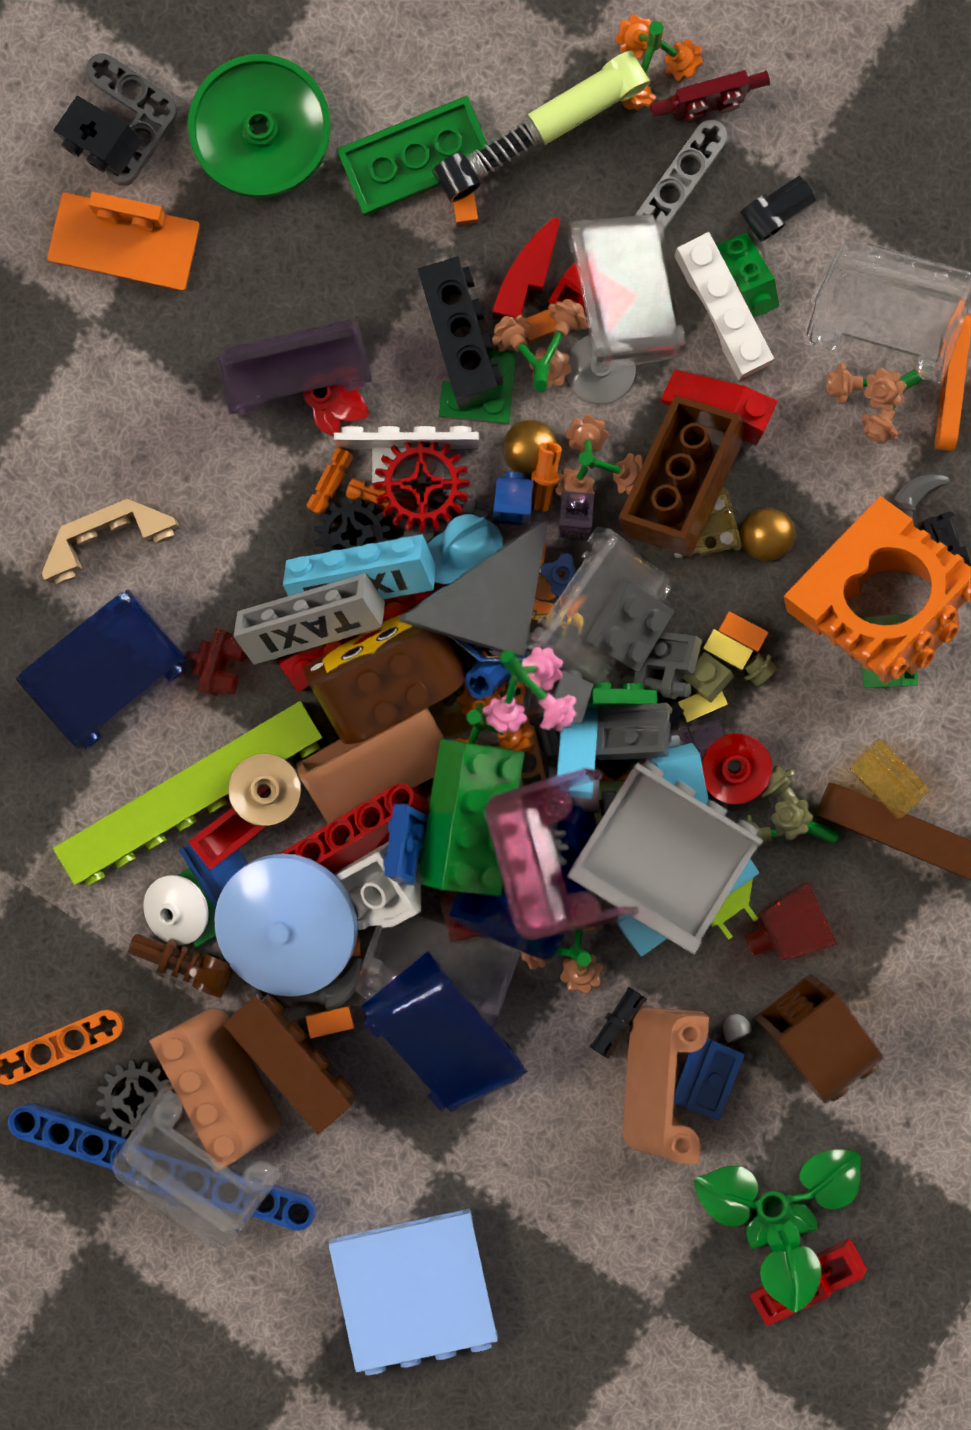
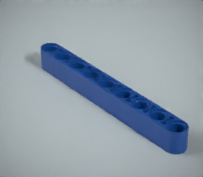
[8,1103,316,1231]

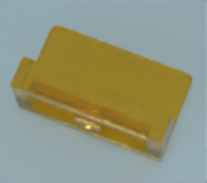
[850,738,930,819]

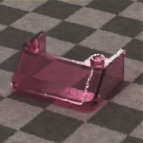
[486,768,639,939]

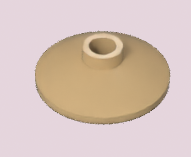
[228,754,301,826]

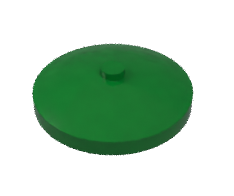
[188,54,331,198]

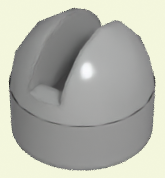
[722,1014,753,1044]

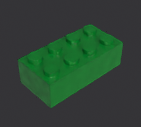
[417,739,524,896]

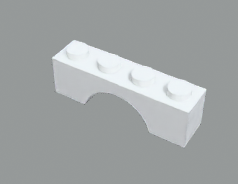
[674,232,774,381]

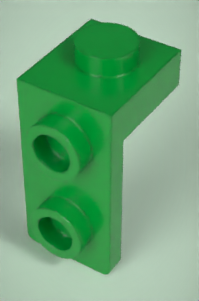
[716,233,779,318]

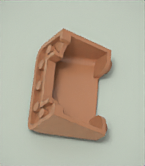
[623,1007,709,1165]

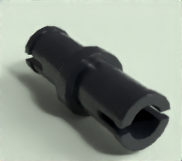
[589,987,647,1059]

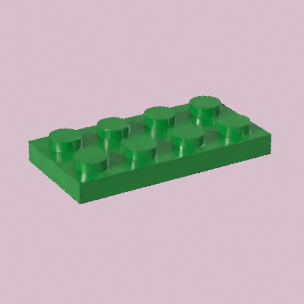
[336,95,488,217]

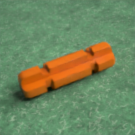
[307,448,353,515]
[346,478,415,515]

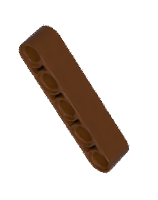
[815,782,971,881]

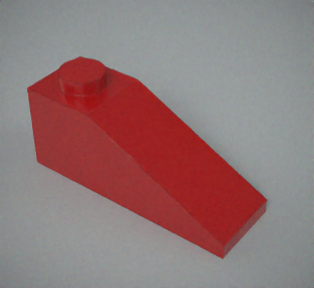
[660,369,778,446]

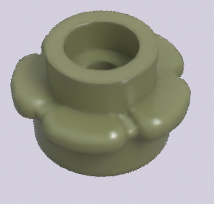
[744,653,777,686]

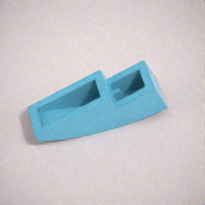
[555,708,598,799]

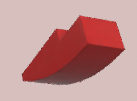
[492,217,560,320]
[188,786,271,870]
[750,1238,867,1326]

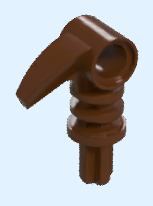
[128,934,233,998]

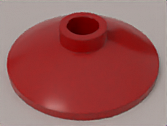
[701,733,772,804]

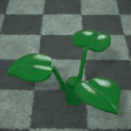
[694,1149,861,1312]

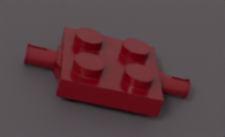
[650,70,770,123]

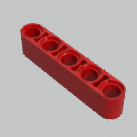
[279,783,430,874]

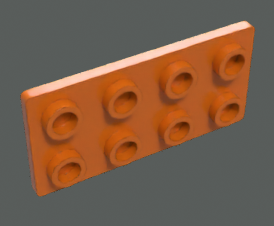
[47,191,200,291]

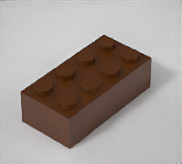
[618,395,746,558]
[223,991,355,1135]

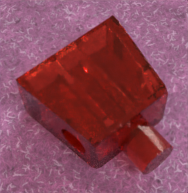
[745,881,838,961]

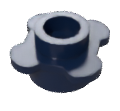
[541,553,583,596]

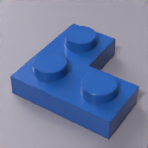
[383,804,428,885]

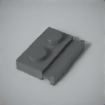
[596,703,672,761]

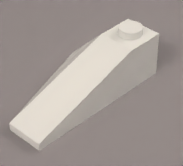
[334,842,421,930]

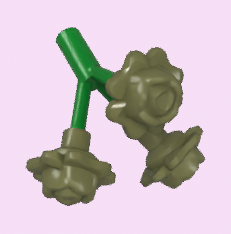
[743,766,839,857]

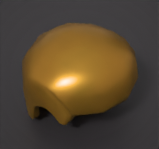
[504,419,557,478]
[740,508,796,562]

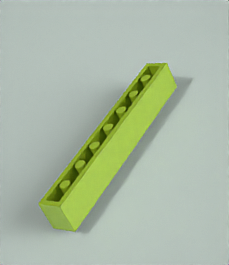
[53,701,324,887]

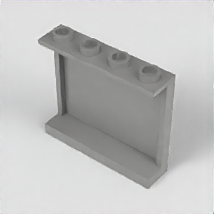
[567,761,764,954]

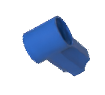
[464,660,523,700]

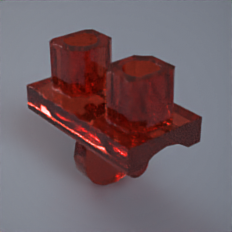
[186,628,247,696]

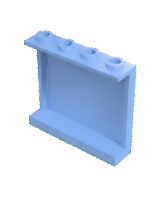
[329,1208,498,1375]

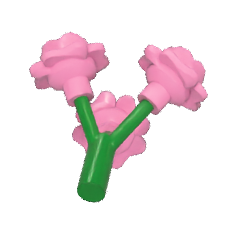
[482,647,576,733]

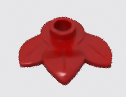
[303,368,369,436]

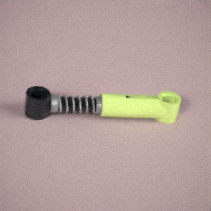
[432,51,650,203]

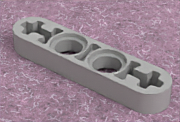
[633,120,727,240]

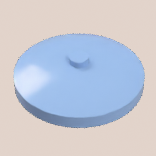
[215,854,358,997]

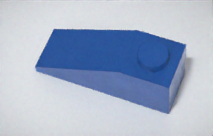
[493,472,533,526]

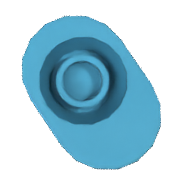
[427,514,502,585]

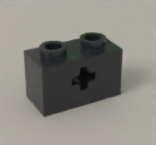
[53,95,143,175]

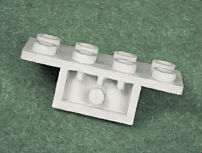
[334,426,479,484]

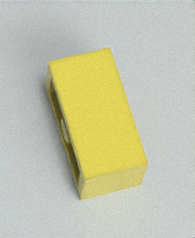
[702,629,753,671]
[677,691,728,723]

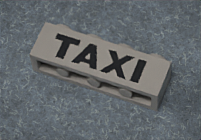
[233,573,385,665]

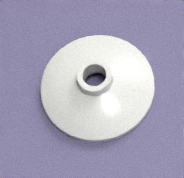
[143,875,209,945]

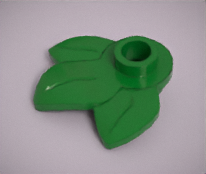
[746,1191,817,1252]

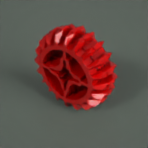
[373,442,470,534]

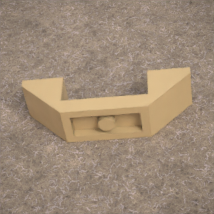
[42,499,180,585]

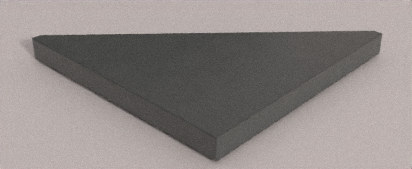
[399,521,548,657]

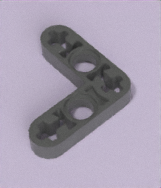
[86,54,178,186]

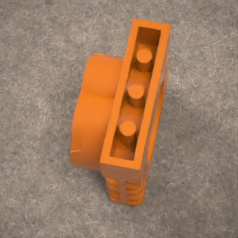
[784,496,971,684]

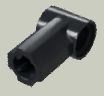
[740,175,816,242]

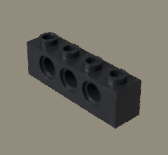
[417,256,504,410]

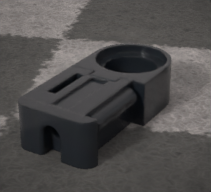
[922,511,971,567]

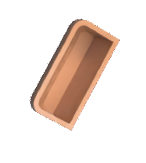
[295,708,445,824]
[149,1008,281,1171]

